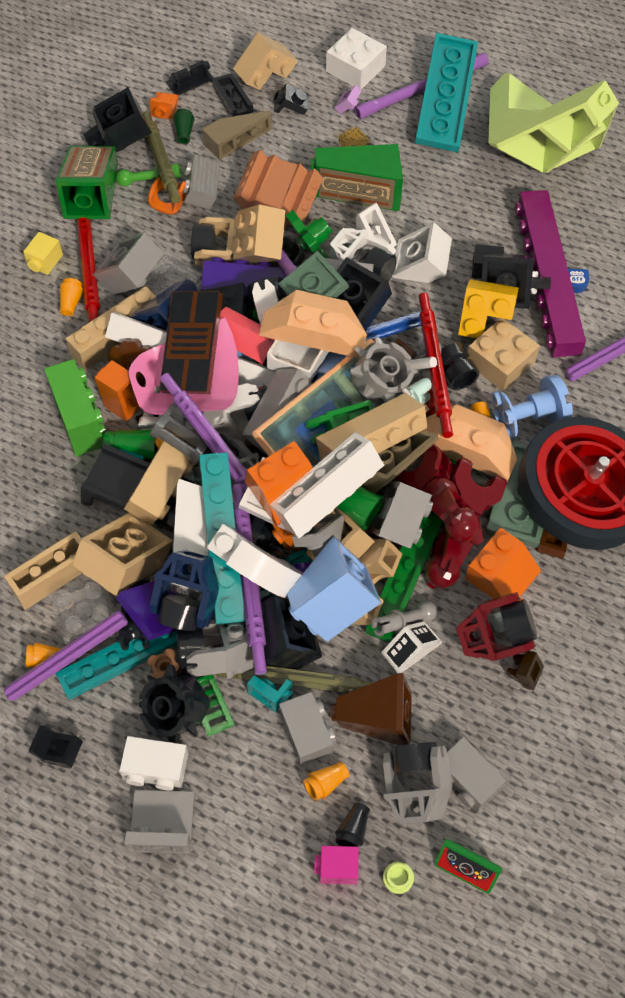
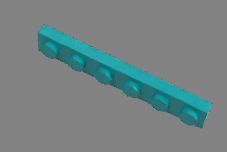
[199,452,245,625]

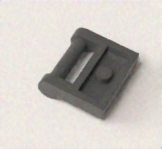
[149,402,218,465]

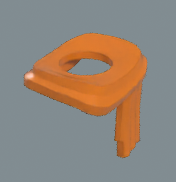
[147,177,186,215]

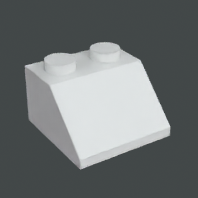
[392,222,452,283]

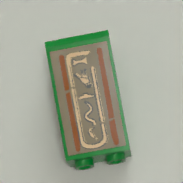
[310,144,403,211]
[56,146,118,219]

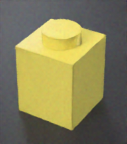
[23,232,63,275]

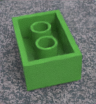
[44,359,106,457]

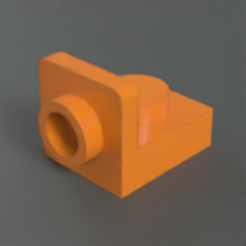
[149,92,179,119]

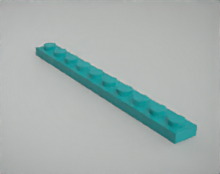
[55,548,313,700]

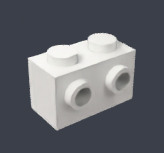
[119,736,189,791]

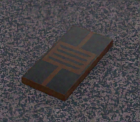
[159,291,223,394]

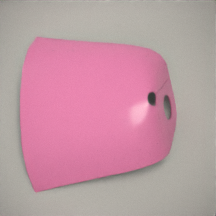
[129,317,239,415]

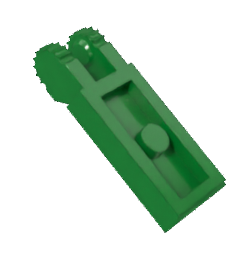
[305,400,374,444]

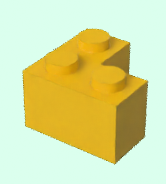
[458,279,519,338]

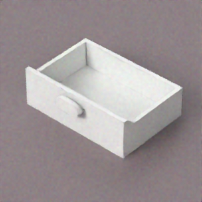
[267,340,329,382]

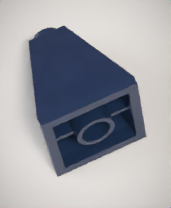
[129,279,198,331]

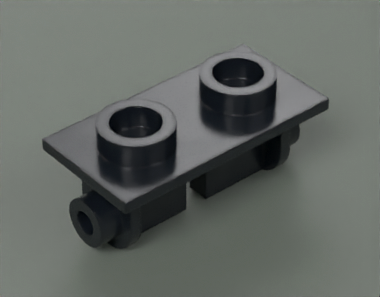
[166,60,214,96]

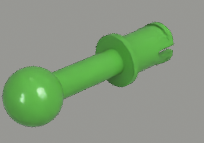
[116,163,182,187]

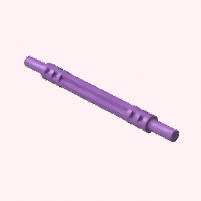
[160,373,248,494]
[232,484,267,675]

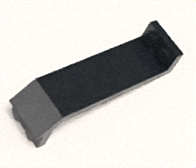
[81,444,274,551]

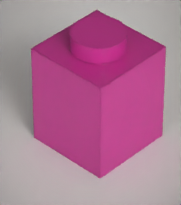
[314,846,359,885]

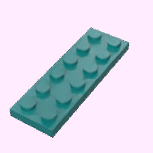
[415,33,478,153]

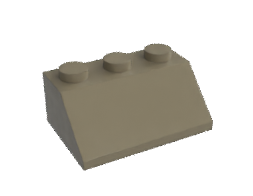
[361,430,438,493]

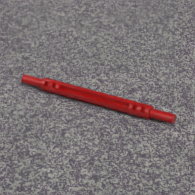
[77,217,100,322]
[418,293,453,438]

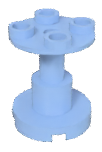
[490,375,573,441]

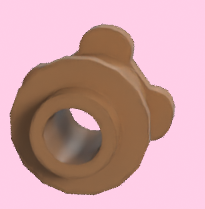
[148,649,183,679]

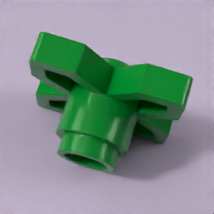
[285,210,333,258]

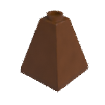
[331,673,412,746]

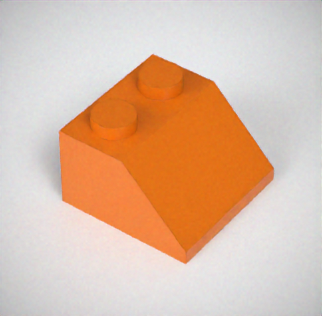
[245,441,312,526]
[465,527,541,599]

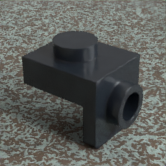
[273,83,309,115]
[29,725,83,768]

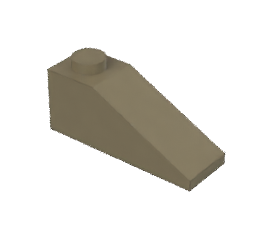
[202,111,272,160]

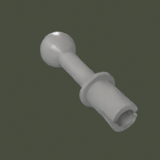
[371,600,438,636]

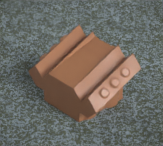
[233,150,323,229]

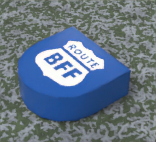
[568,269,589,293]

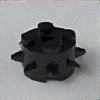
[139,664,210,744]

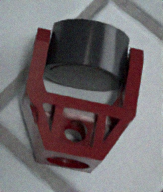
[456,592,538,661]

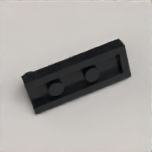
[212,73,254,117]

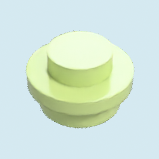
[383,862,414,894]

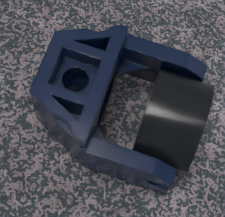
[150,550,219,631]

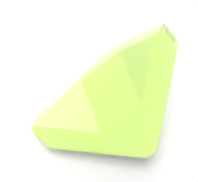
[488,73,619,173]

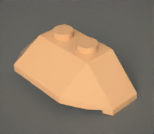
[259,290,367,358]
[424,404,518,482]

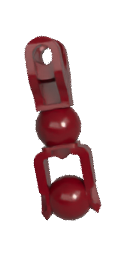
[394,444,483,545]
[425,456,507,589]

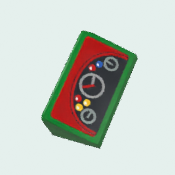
[434,839,502,894]

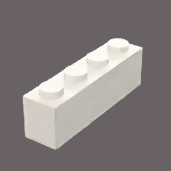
[270,432,384,538]

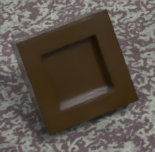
[507,651,544,691]

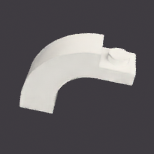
[207,524,303,599]

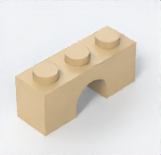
[353,539,402,625]

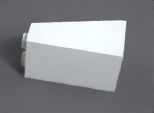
[171,479,209,599]

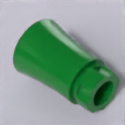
[103,428,158,462]
[336,486,385,530]

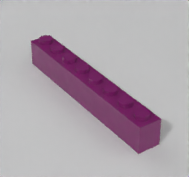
[515,190,586,358]

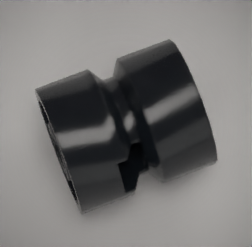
[441,342,479,390]

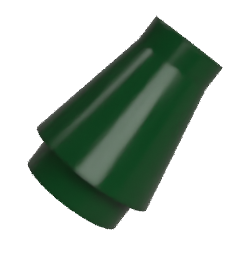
[172,108,195,144]

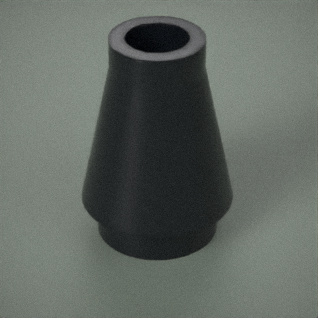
[335,803,370,847]

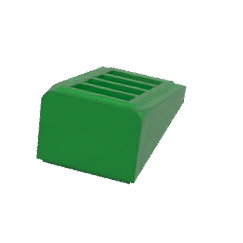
[196,675,235,737]

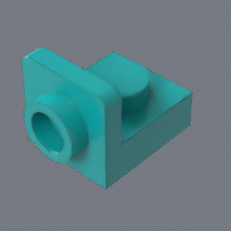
[247,675,294,713]

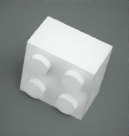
[326,28,387,90]

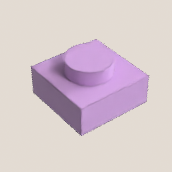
[334,85,361,114]

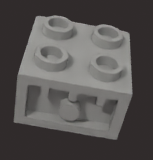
[125,790,195,854]

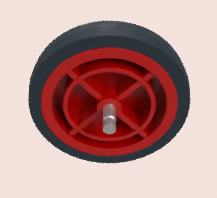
[518,417,625,550]

